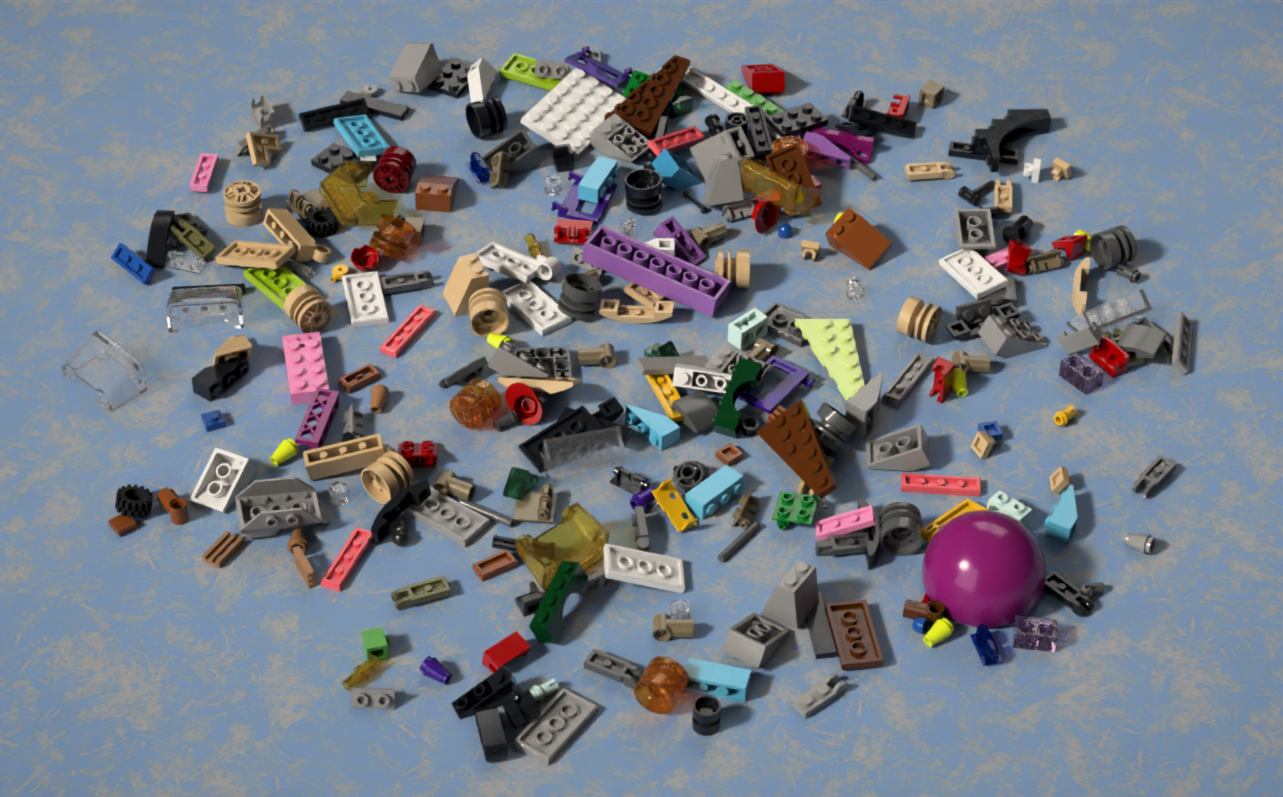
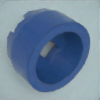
[778,223,792,239]
[912,617,930,635]

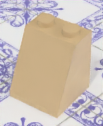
[443,253,489,317]

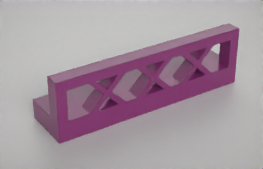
[805,128,874,164]
[295,387,339,450]

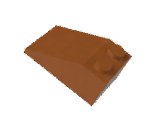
[415,175,459,213]
[825,208,892,270]

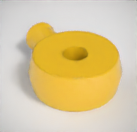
[330,264,349,282]

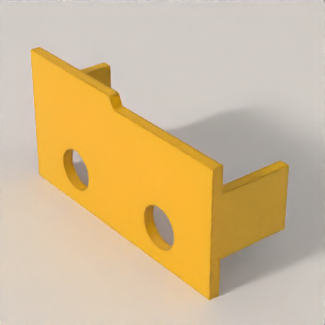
[651,479,697,532]

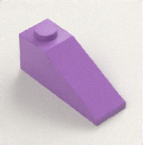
[800,132,851,170]
[652,216,706,265]

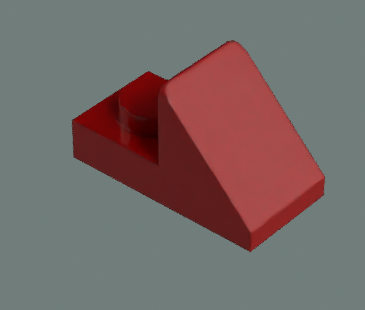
[1052,234,1088,261]
[1006,240,1032,276]

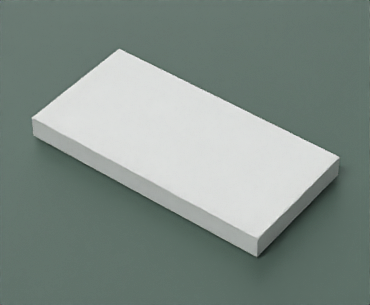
[939,249,1009,300]
[342,271,389,328]
[501,280,572,336]
[603,543,685,594]

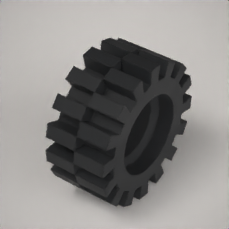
[306,206,339,238]
[115,484,153,518]

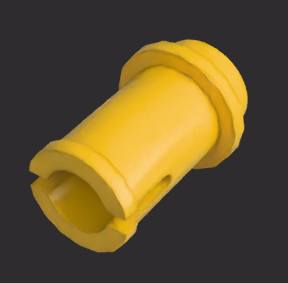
[1054,405,1077,426]

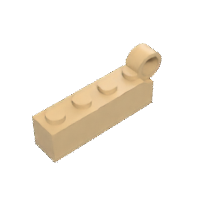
[263,208,331,263]
[303,433,396,481]

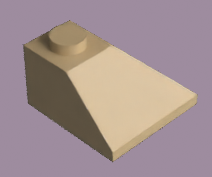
[213,335,252,365]

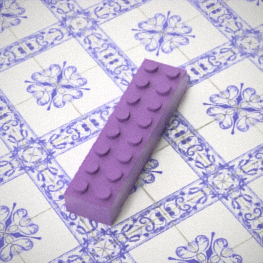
[582,225,731,317]

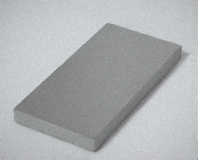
[403,486,491,547]
[513,688,598,766]

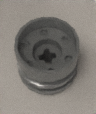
[1090,225,1137,270]
[557,273,602,320]
[812,402,857,453]
[879,502,923,556]

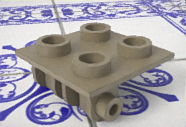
[285,189,334,221]
[513,484,557,523]

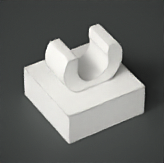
[1023,158,1041,183]

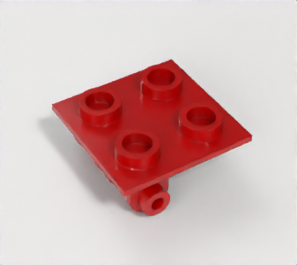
[553,219,593,245]
[397,440,438,467]

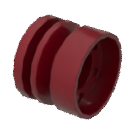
[373,146,417,193]

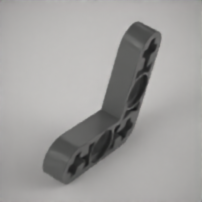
[518,346,572,378]

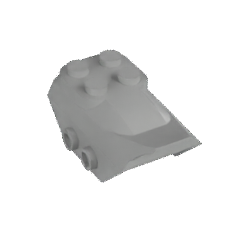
[235,476,330,538]

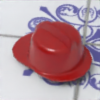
[751,199,781,234]
[505,382,543,425]

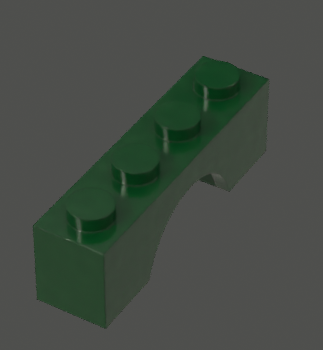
[712,358,764,439]
[529,561,588,644]

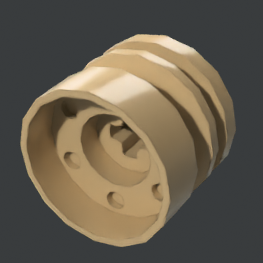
[223,180,263,227]
[715,250,750,289]
[283,285,333,333]
[468,288,509,338]
[896,296,942,343]
[361,451,414,504]

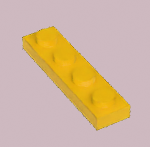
[645,374,684,423]

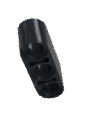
[475,707,508,762]

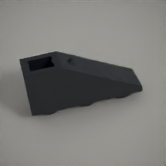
[192,356,249,402]
[451,666,523,719]

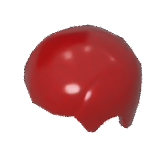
[350,244,381,272]

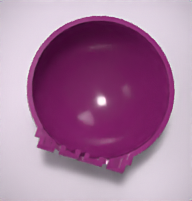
[922,510,1046,627]

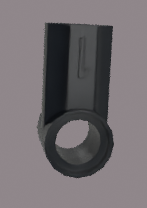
[1003,215,1034,242]

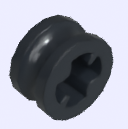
[742,418,759,437]

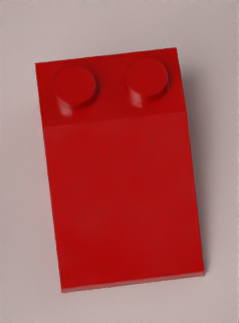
[741,64,785,95]

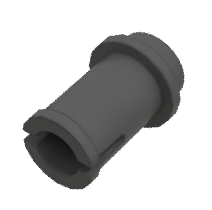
[1116,263,1141,282]
[492,410,519,431]

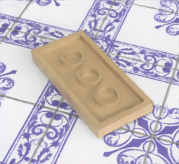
[215,240,296,270]

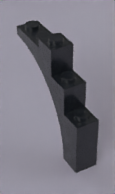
[971,109,1052,172]

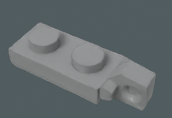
[234,124,277,156]

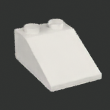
[189,447,257,513]

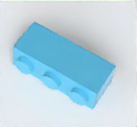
[578,156,620,204]
[685,465,744,520]
[683,658,751,703]

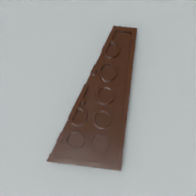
[604,55,691,136]
[756,400,838,499]

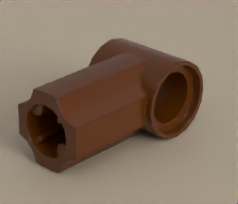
[903,600,945,627]

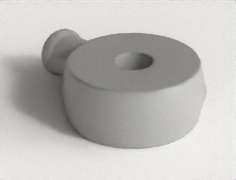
[358,84,378,98]

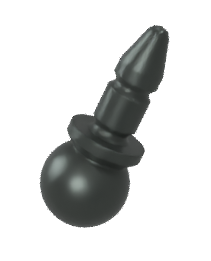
[392,517,409,546]

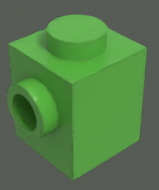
[361,627,390,663]

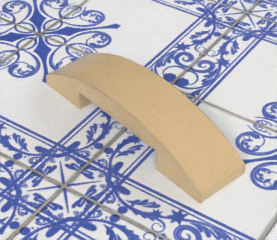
[1071,257,1090,318]
[599,299,675,323]

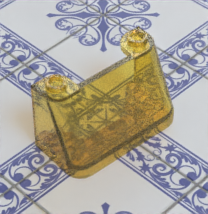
[515,502,610,592]

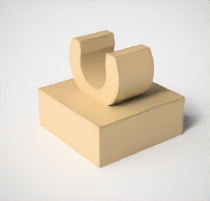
[1052,157,1072,182]
[801,240,821,261]
[970,431,997,459]
[1049,466,1074,494]

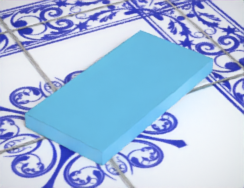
[334,115,390,157]

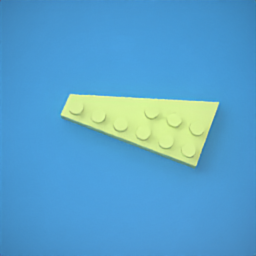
[794,319,865,401]

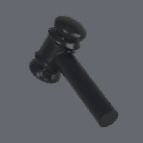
[958,180,995,206]

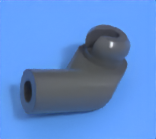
[1080,582,1105,597]

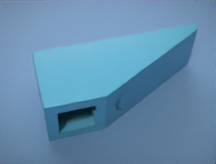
[625,404,680,451]
[1044,484,1078,544]

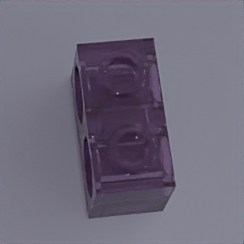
[1059,352,1104,395]
[1013,615,1057,652]

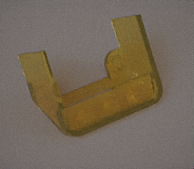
[740,157,820,216]
[319,161,397,226]

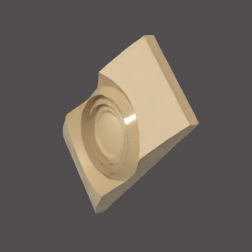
[498,375,581,394]

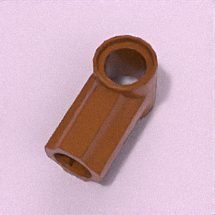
[157,487,189,524]

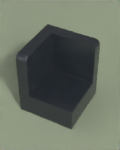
[553,144,574,173]
[515,581,543,617]

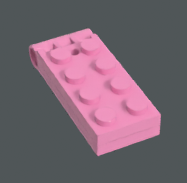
[282,331,329,405]

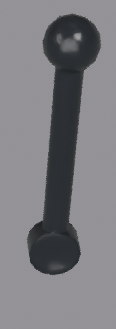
[683,191,708,214]

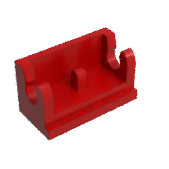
[886,94,910,119]
[1089,335,1130,378]
[929,356,955,403]
[482,631,531,673]

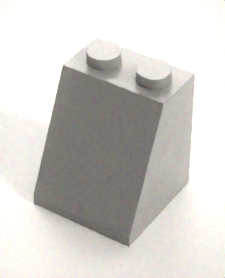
[389,42,443,92]
[702,154,744,206]
[762,560,819,629]

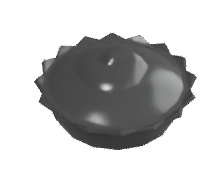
[673,461,710,495]

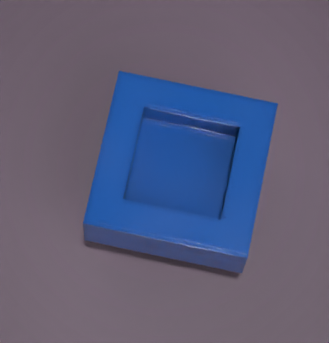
[201,409,226,432]
[978,421,1003,440]

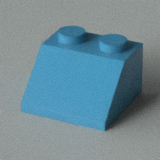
[651,148,701,190]

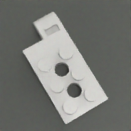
[476,241,562,283]

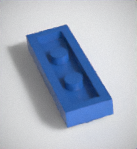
[111,243,157,285]

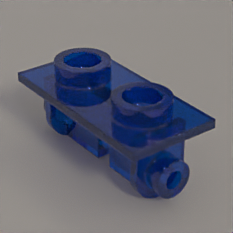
[466,152,491,184]
[970,624,1004,666]

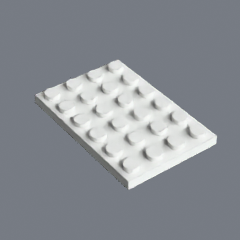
[520,68,626,159]

